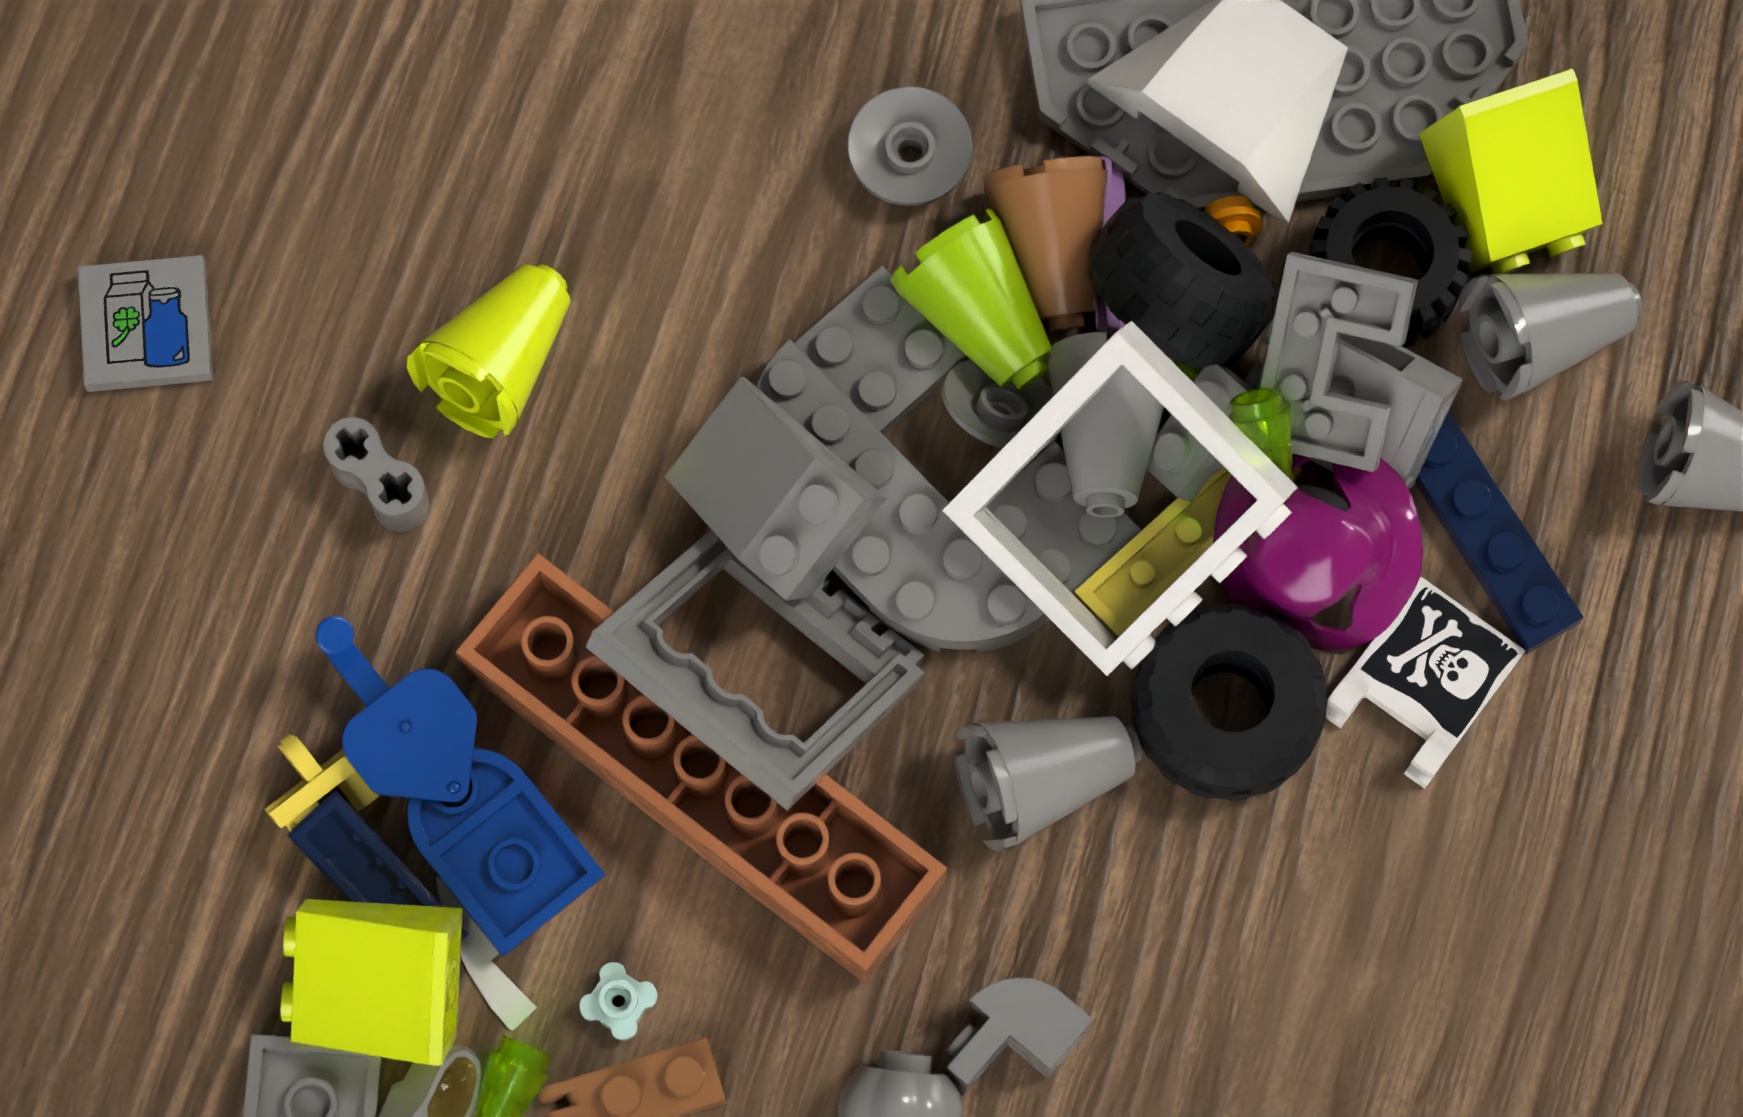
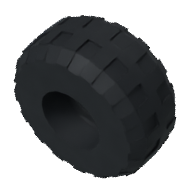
[1088,192,1275,368]
[1132,602,1327,801]

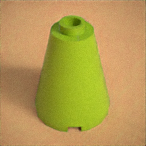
[890,209,1052,391]

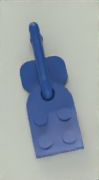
[315,615,606,958]

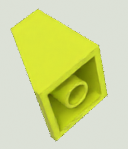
[1419,69,1603,274]
[281,899,463,1066]

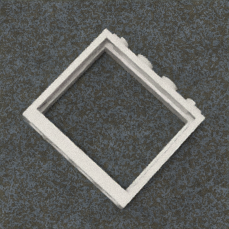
[942,321,1298,676]

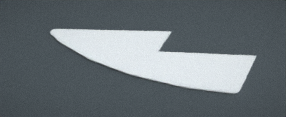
[436,876,537,1031]

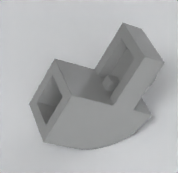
[945,978,1093,1094]

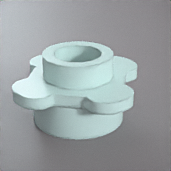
[580,962,658,1040]

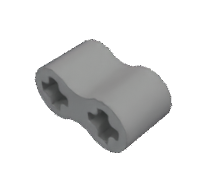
[323,417,430,533]

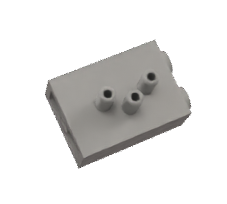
[1244,318,1463,489]

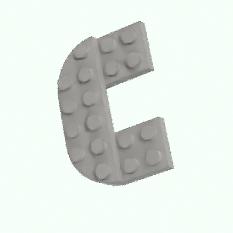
[757,266,1142,653]

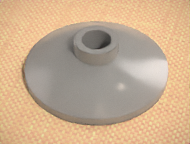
[848,87,972,206]
[942,359,1060,449]

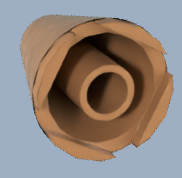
[983,156,1108,332]

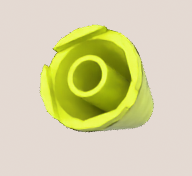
[407,265,571,438]

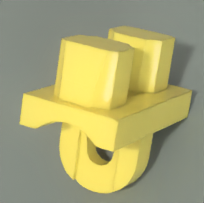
[264,734,380,831]

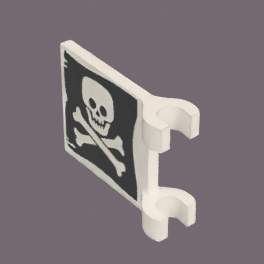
[1325,577,1525,789]

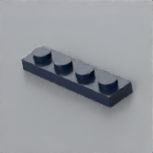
[1415,411,1584,655]

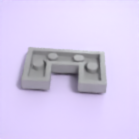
[1249,252,1418,472]

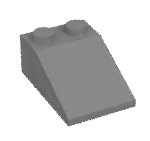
[664,377,887,600]

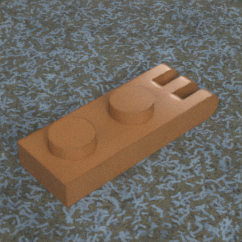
[537,1037,726,1117]

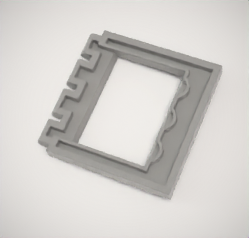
[586,530,925,811]

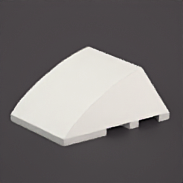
[1087,0,1348,227]

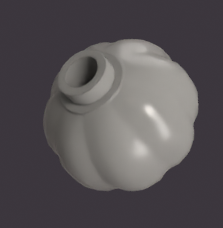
[838,1050,963,1117]

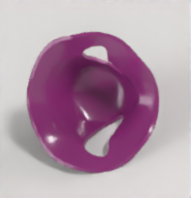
[1213,447,1423,650]

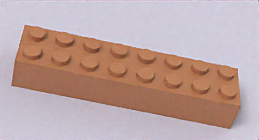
[456,553,947,984]

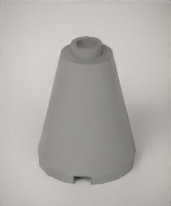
[1458,273,1642,400]
[1047,332,1174,518]
[1638,380,1743,512]
[954,716,1142,852]

